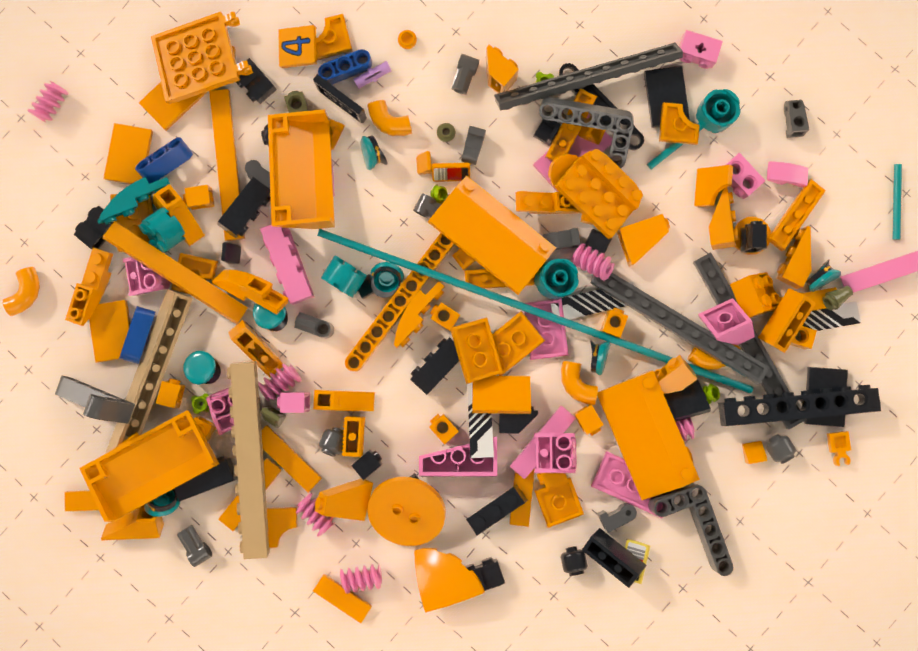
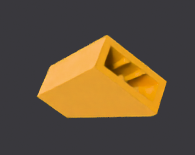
[617,214,670,266]
[315,478,373,521]

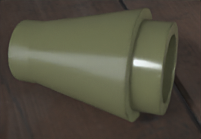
[823,286,853,310]

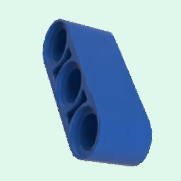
[318,49,372,85]
[135,137,193,184]
[119,306,156,364]

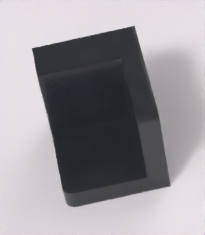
[533,118,561,146]

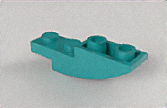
[98,177,170,225]

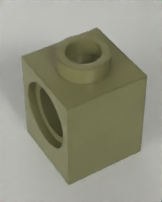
[284,91,309,113]

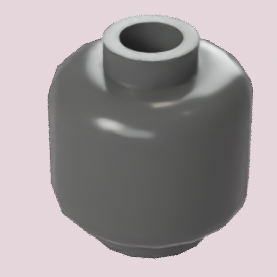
[319,427,344,457]
[766,434,796,464]

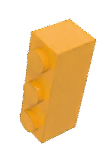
[758,288,816,353]

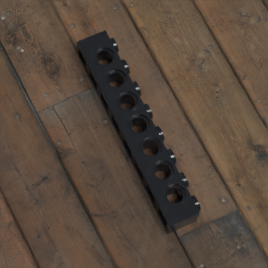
[718,384,881,426]

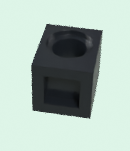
[351,449,383,481]

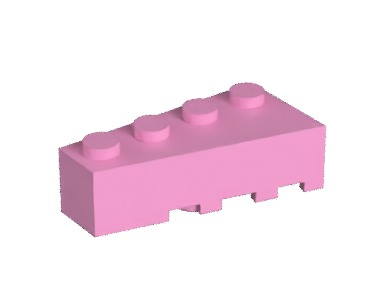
[260,224,314,305]
[419,437,497,477]

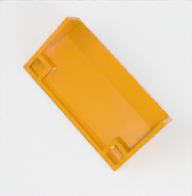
[268,109,335,229]
[428,176,556,295]
[597,370,700,500]
[79,410,219,522]

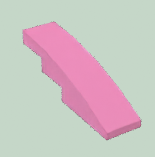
[840,251,918,293]
[510,405,576,479]

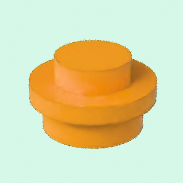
[398,30,417,49]

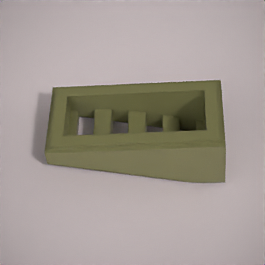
[261,406,286,428]

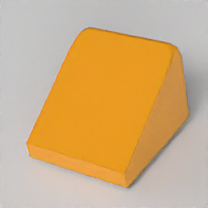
[578,126,606,145]
[416,151,432,175]
[742,441,768,464]

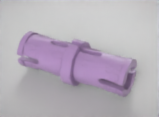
[353,61,392,89]

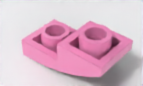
[767,161,808,187]

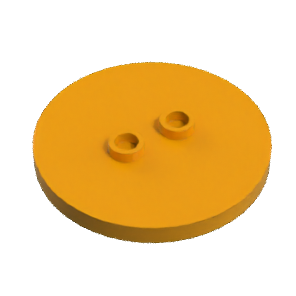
[367,477,446,546]

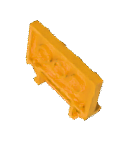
[554,149,643,239]

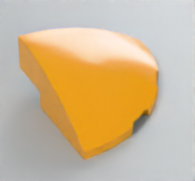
[414,548,485,613]

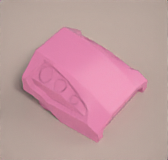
[123,251,171,296]
[206,388,234,436]
[534,433,577,473]

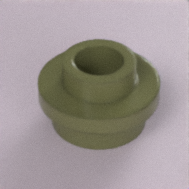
[437,123,456,142]

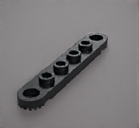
[559,63,644,151]

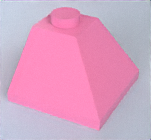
[698,298,755,345]

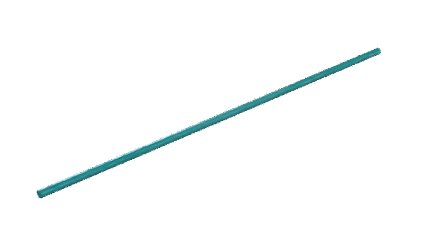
[317,229,754,394]

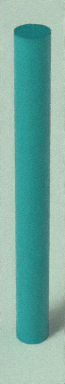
[647,123,703,170]
[892,164,902,240]

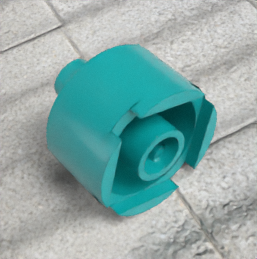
[696,89,741,134]
[138,207,185,253]
[321,255,368,298]
[534,259,579,299]

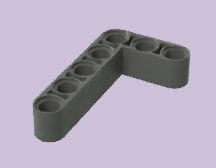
[539,97,634,168]
[55,375,135,424]
[648,483,734,576]

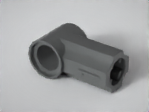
[451,54,480,95]
[413,193,441,218]
[294,312,334,339]
[177,525,213,567]

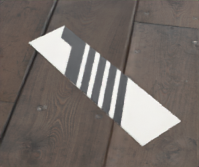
[550,281,635,319]
[797,301,861,335]
[467,383,494,458]

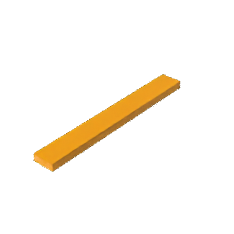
[209,89,245,241]
[103,221,248,324]

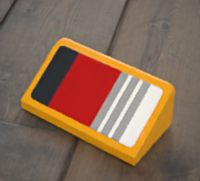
[432,163,470,182]

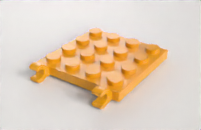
[151,11,253,105]

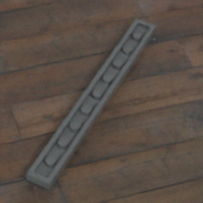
[494,42,683,111]
[693,252,806,430]
[590,273,770,385]

